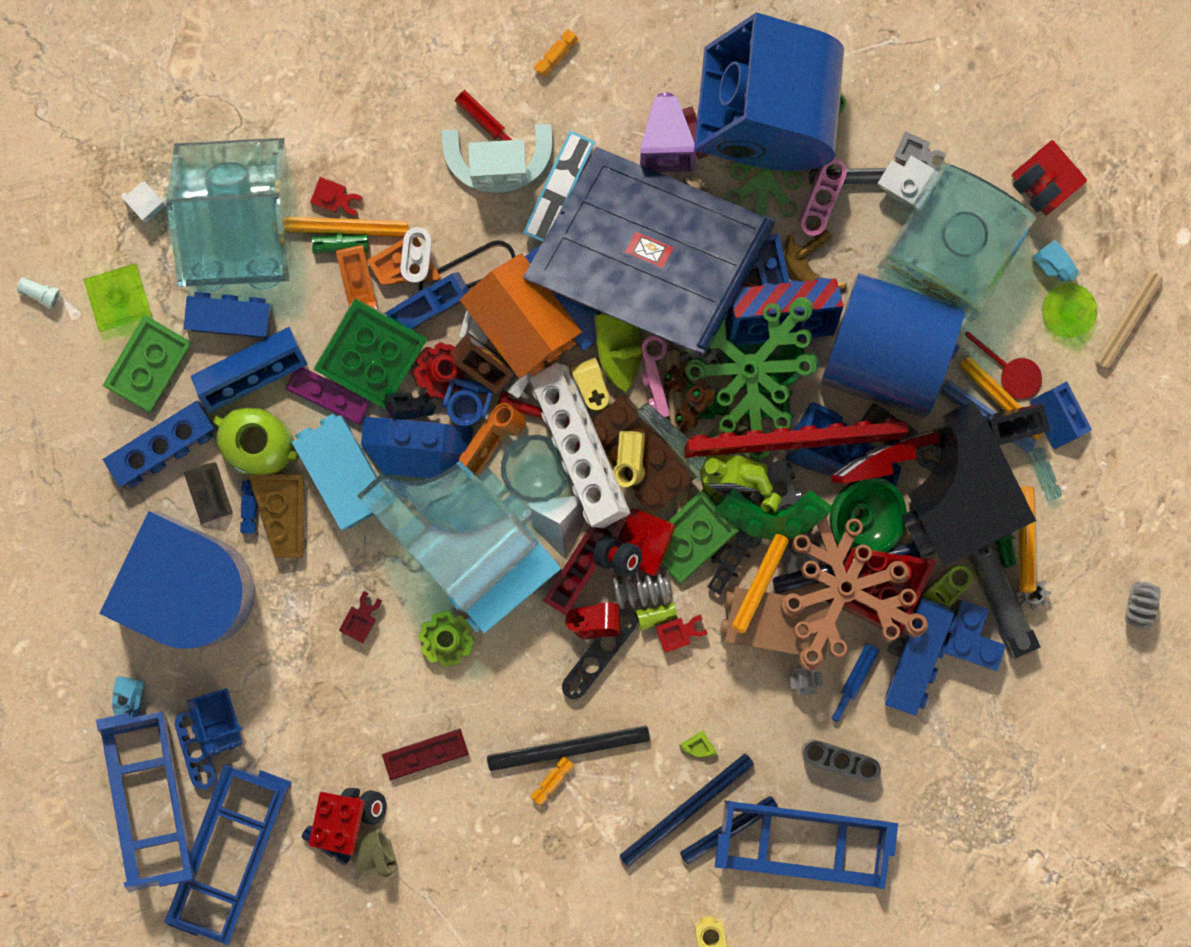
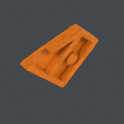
[367,237,442,285]

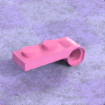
[641,336,670,420]

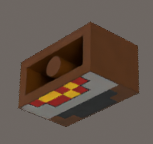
[451,332,514,394]

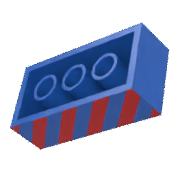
[725,278,844,346]

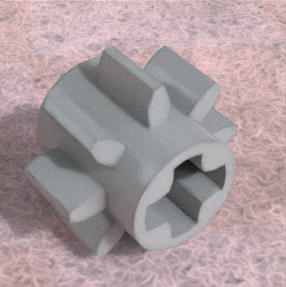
[1016,580,1051,611]
[788,667,823,695]

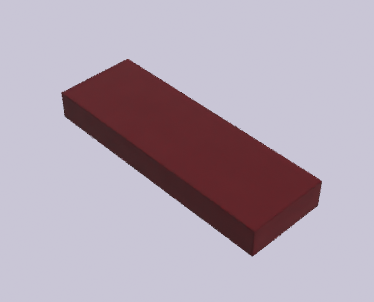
[382,728,469,781]

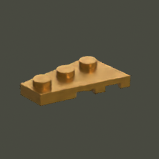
[247,474,304,558]

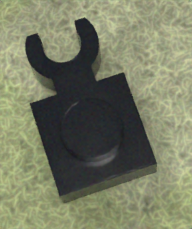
[383,393,436,420]

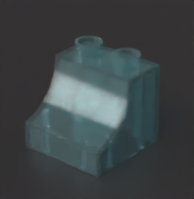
[166,138,292,292]
[357,461,539,613]

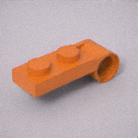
[336,245,378,310]
[455,403,526,480]

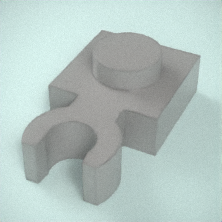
[893,131,946,172]

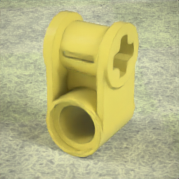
[570,357,610,413]

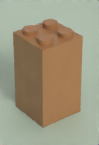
[719,587,831,659]

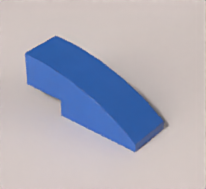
[384,272,469,329]

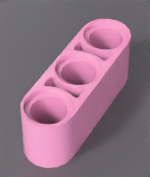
[799,157,847,236]

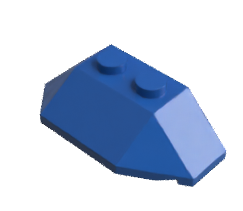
[361,417,473,480]

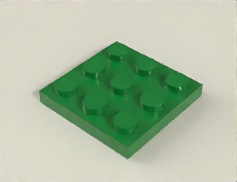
[314,297,427,410]

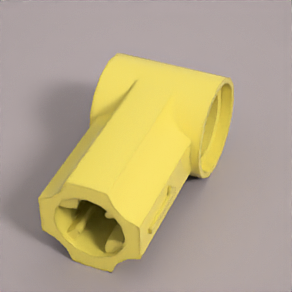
[613,431,645,487]

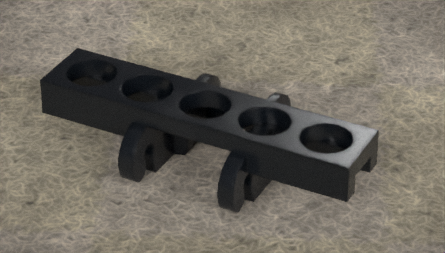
[707,530,755,595]

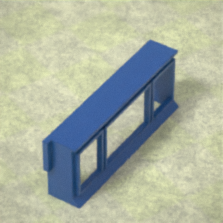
[96,711,195,893]
[164,763,291,945]
[714,800,898,889]

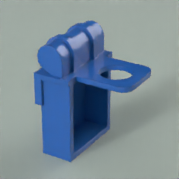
[186,688,243,757]

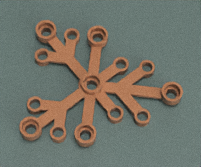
[780,515,928,670]

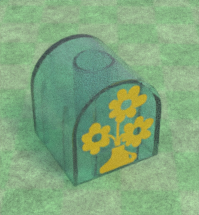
[877,163,1036,322]

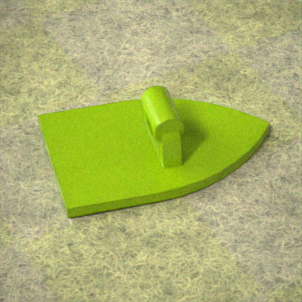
[595,313,642,392]

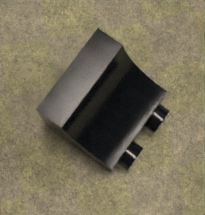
[901,401,1037,566]

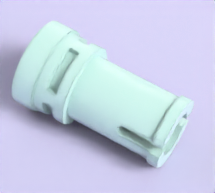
[17,277,61,310]

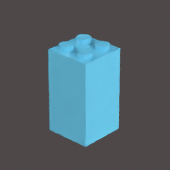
[292,414,393,531]
[448,526,562,633]

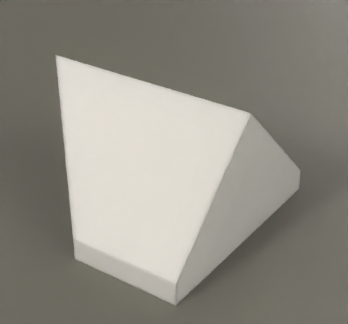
[528,496,585,559]

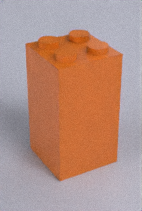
[460,253,582,379]

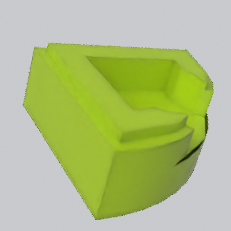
[679,730,717,758]

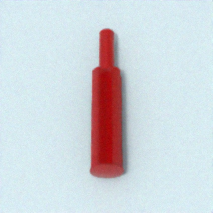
[454,90,512,141]

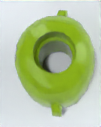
[213,408,300,475]

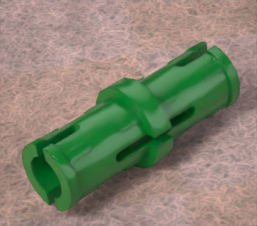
[312,233,368,254]

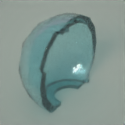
[500,435,569,504]

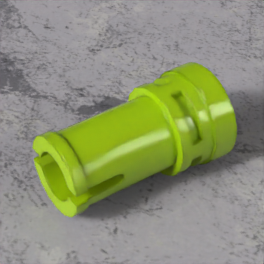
[635,602,678,632]

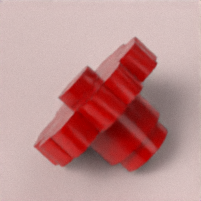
[412,342,466,399]

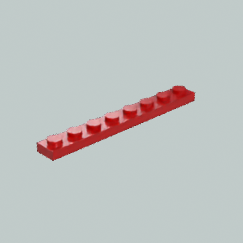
[684,419,908,458]

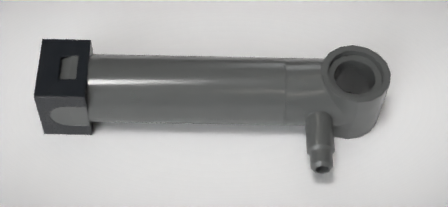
[968,542,1041,659]

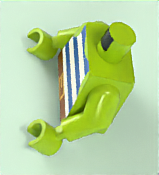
[700,456,782,513]

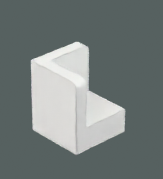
[121,181,166,223]

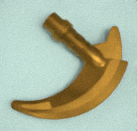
[784,229,847,290]

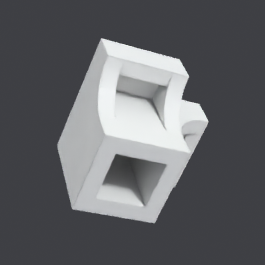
[877,155,935,208]

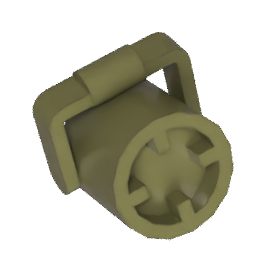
[350,829,397,877]

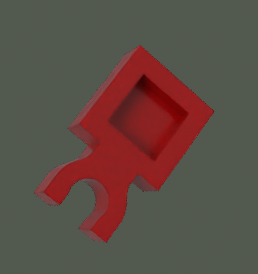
[310,177,363,217]
[655,614,708,653]

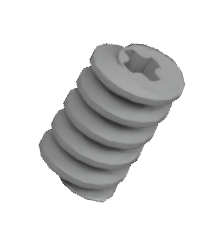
[613,569,671,609]

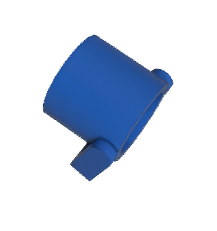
[442,378,492,427]

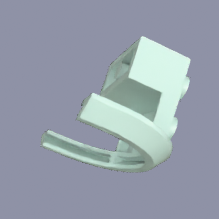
[442,124,552,193]

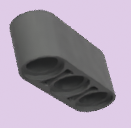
[801,739,881,782]

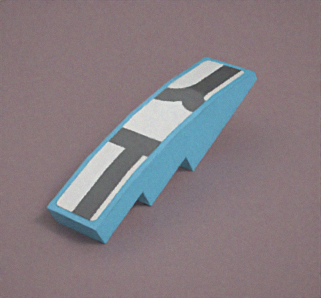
[523,130,595,242]

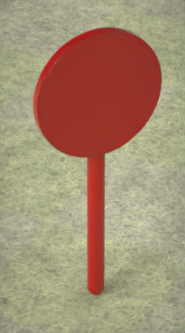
[965,331,1042,399]

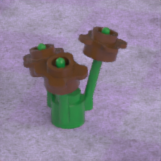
[664,365,730,434]

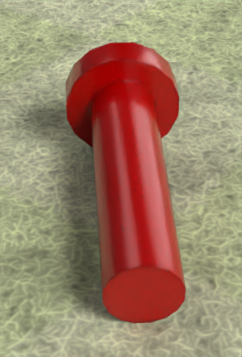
[497,391,543,420]

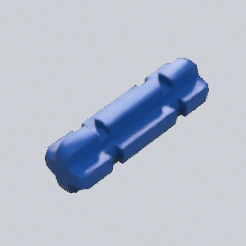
[240,480,257,534]

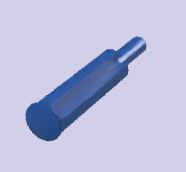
[832,643,880,722]

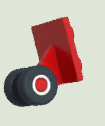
[1011,140,1087,216]
[593,507,676,577]
[309,788,387,855]

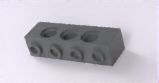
[761,459,819,574]

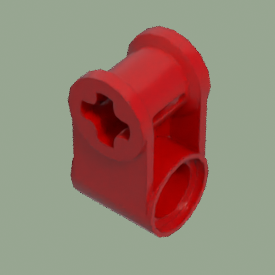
[565,602,620,640]

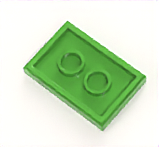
[102,314,192,413]
[661,488,741,585]

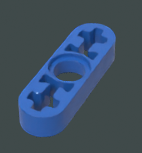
[175,711,217,789]

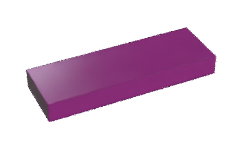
[285,367,371,425]

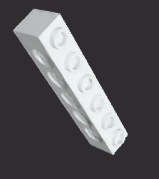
[529,363,631,528]

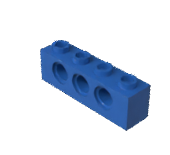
[102,400,217,490]

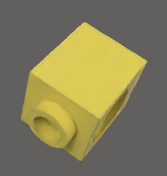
[694,916,727,947]

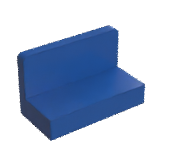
[1029,381,1092,449]

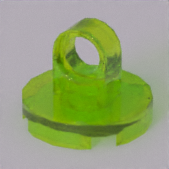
[1041,283,1097,338]

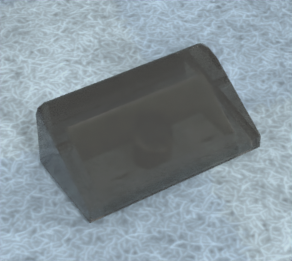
[184,462,233,524]

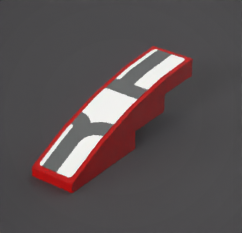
[831,431,940,484]

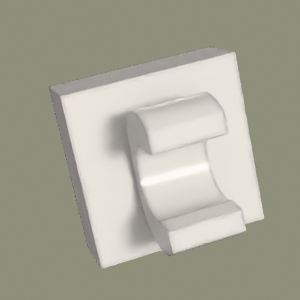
[502,372,532,399]

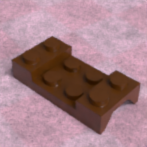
[592,394,697,515]

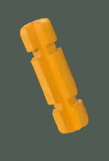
[534,29,579,77]
[531,757,574,806]

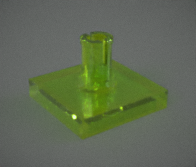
[83,263,153,332]

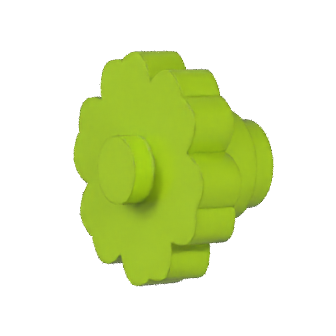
[418,611,475,667]

